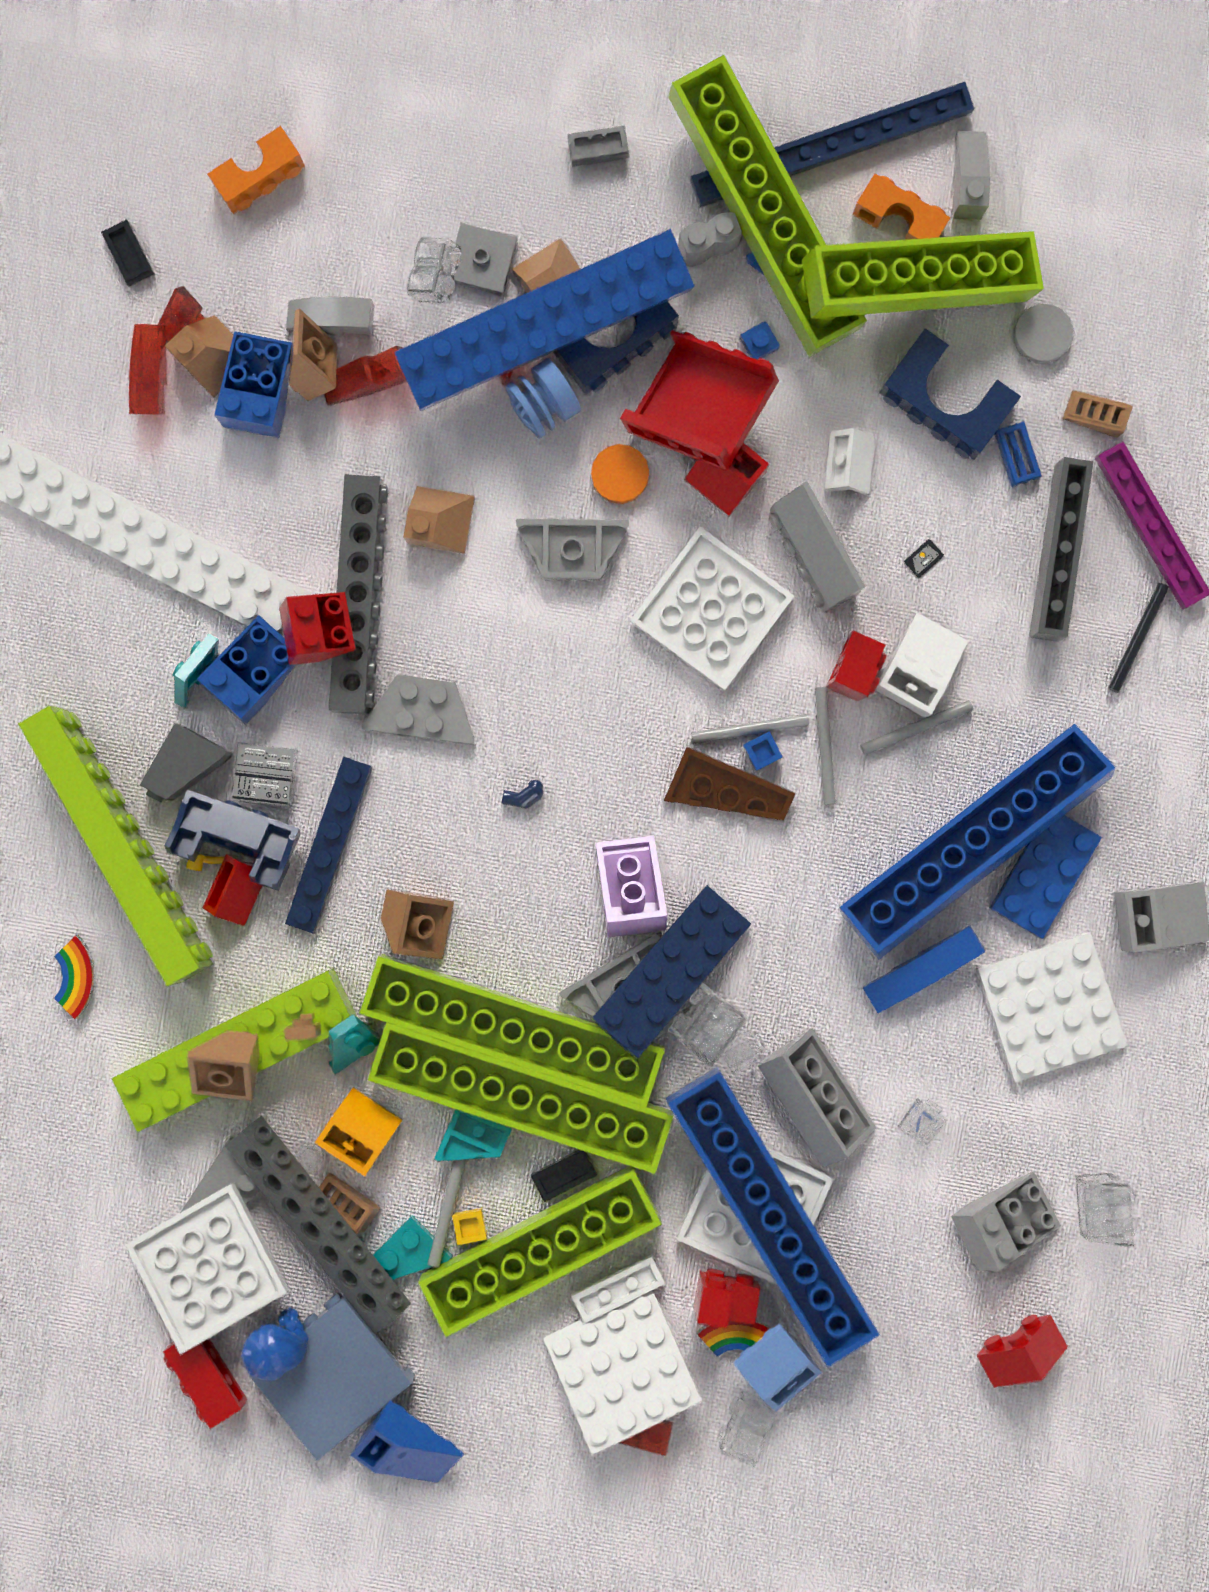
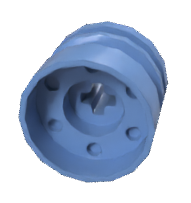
[505,358,581,439]

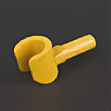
[186,854,225,872]

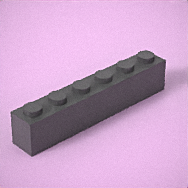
[1029,457,1094,642]

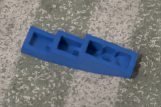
[863,926,986,1013]

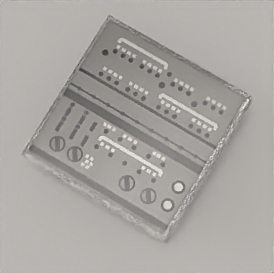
[231,742,298,808]

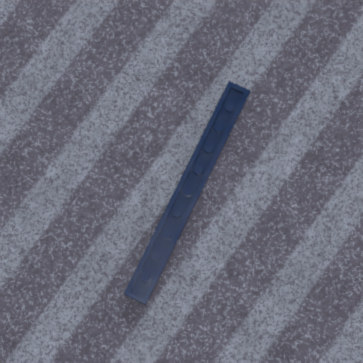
[690,81,975,208]

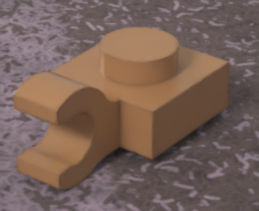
[284,1013,321,1041]

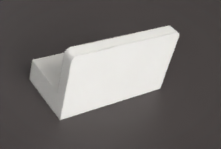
[825,428,875,494]

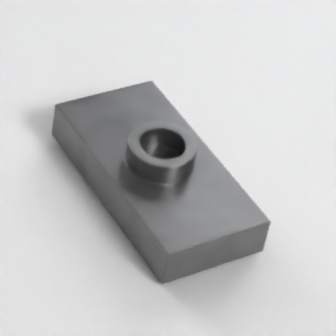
[567,125,629,167]

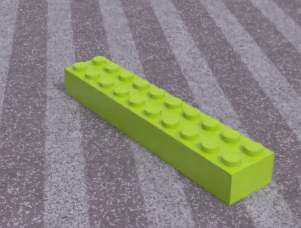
[668,55,867,357]
[18,705,213,987]
[359,954,665,1107]
[368,1022,674,1174]

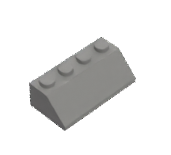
[769,481,865,612]
[758,1028,876,1167]

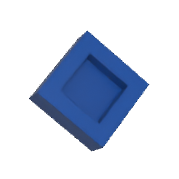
[740,321,780,360]
[742,731,783,771]

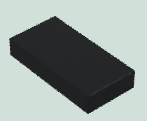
[101,219,155,287]
[531,1150,597,1203]

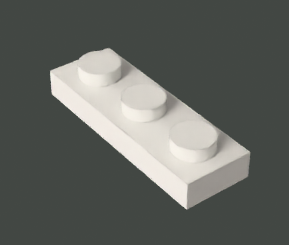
[571,1254,665,1324]

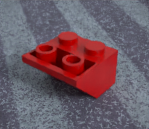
[684,443,770,517]
[279,592,356,665]

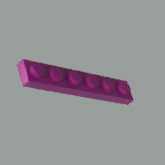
[1094,442,1209,610]

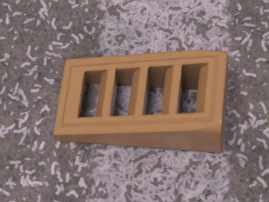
[1062,390,1133,438]
[319,1173,380,1234]

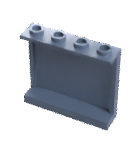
[249,1293,415,1461]

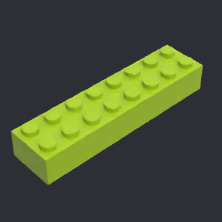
[802,231,1044,319]
[111,968,357,1132]
[418,1166,662,1337]

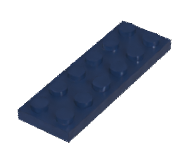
[591,885,751,1059]

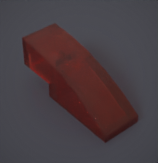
[129,324,167,415]
[324,346,407,405]

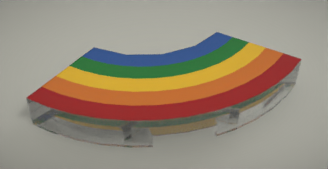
[54,935,95,1019]
[697,1320,771,1357]

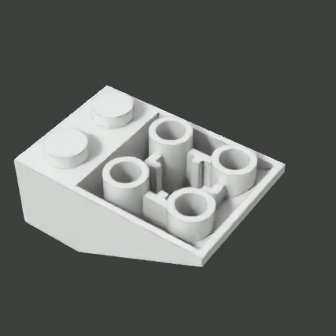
[876,612,968,718]

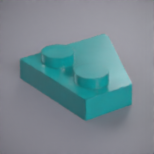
[173,633,219,709]
[328,1014,381,1075]
[434,1109,512,1162]
[373,1215,452,1280]

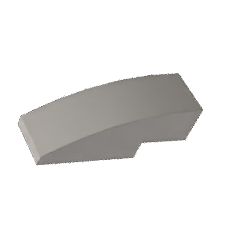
[286,297,374,336]

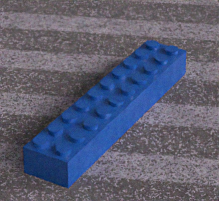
[394,229,695,411]
[839,724,1116,960]
[666,1067,880,1367]

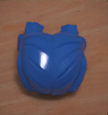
[241,1307,309,1381]

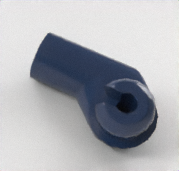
[501,780,544,808]

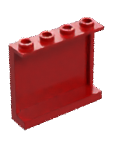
[620,330,779,471]

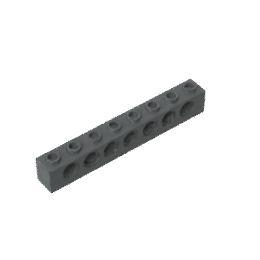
[329,474,388,715]
[224,1115,411,1334]

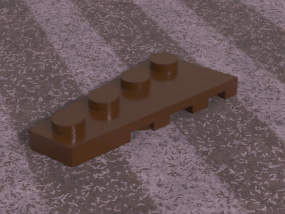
[664,746,796,821]

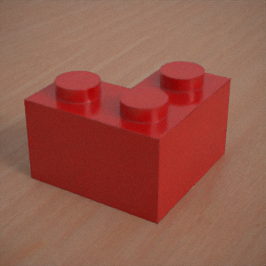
[826,630,887,702]
[694,1269,761,1328]
[976,1314,1068,1388]

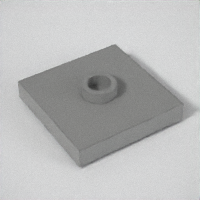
[446,223,518,296]

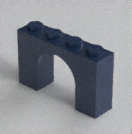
[553,301,679,395]
[879,328,1021,460]

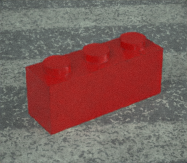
[163,1338,248,1429]

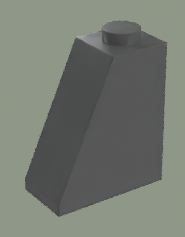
[140,723,233,802]

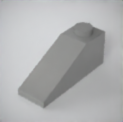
[952,131,990,220]

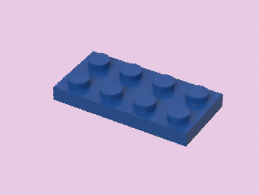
[989,815,1102,939]

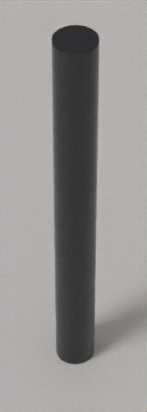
[1108,583,1169,693]

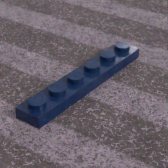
[285,756,373,934]

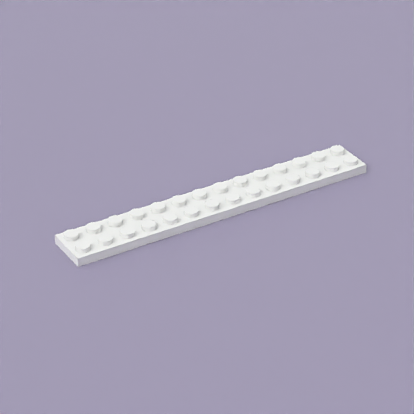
[0,435,314,637]

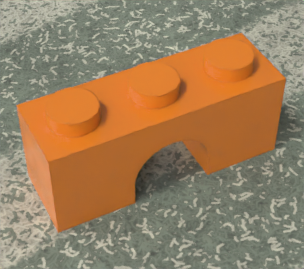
[207,126,305,214]
[852,173,951,240]

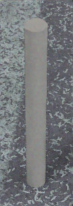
[815,687,836,805]
[860,700,973,755]
[691,714,809,744]
[428,1160,466,1267]

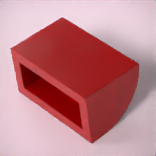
[202,854,262,926]

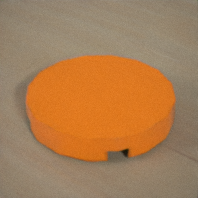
[591,444,649,504]

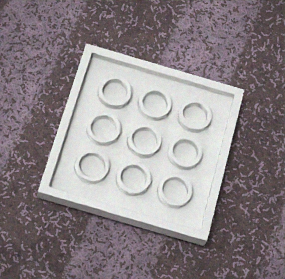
[630,527,794,691]
[976,932,1128,1082]
[676,1147,834,1285]
[125,1183,290,1354]
[543,1290,703,1455]

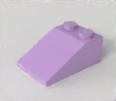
[596,836,667,938]

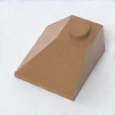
[512,238,580,293]
[289,308,337,401]
[165,315,233,398]
[403,486,475,554]
[381,889,454,959]
[187,1031,260,1101]

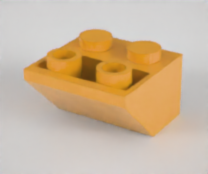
[315,1087,403,1176]

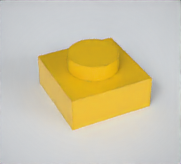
[452,1208,488,1245]

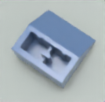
[733,1323,822,1412]

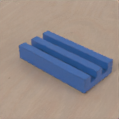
[995,422,1042,487]

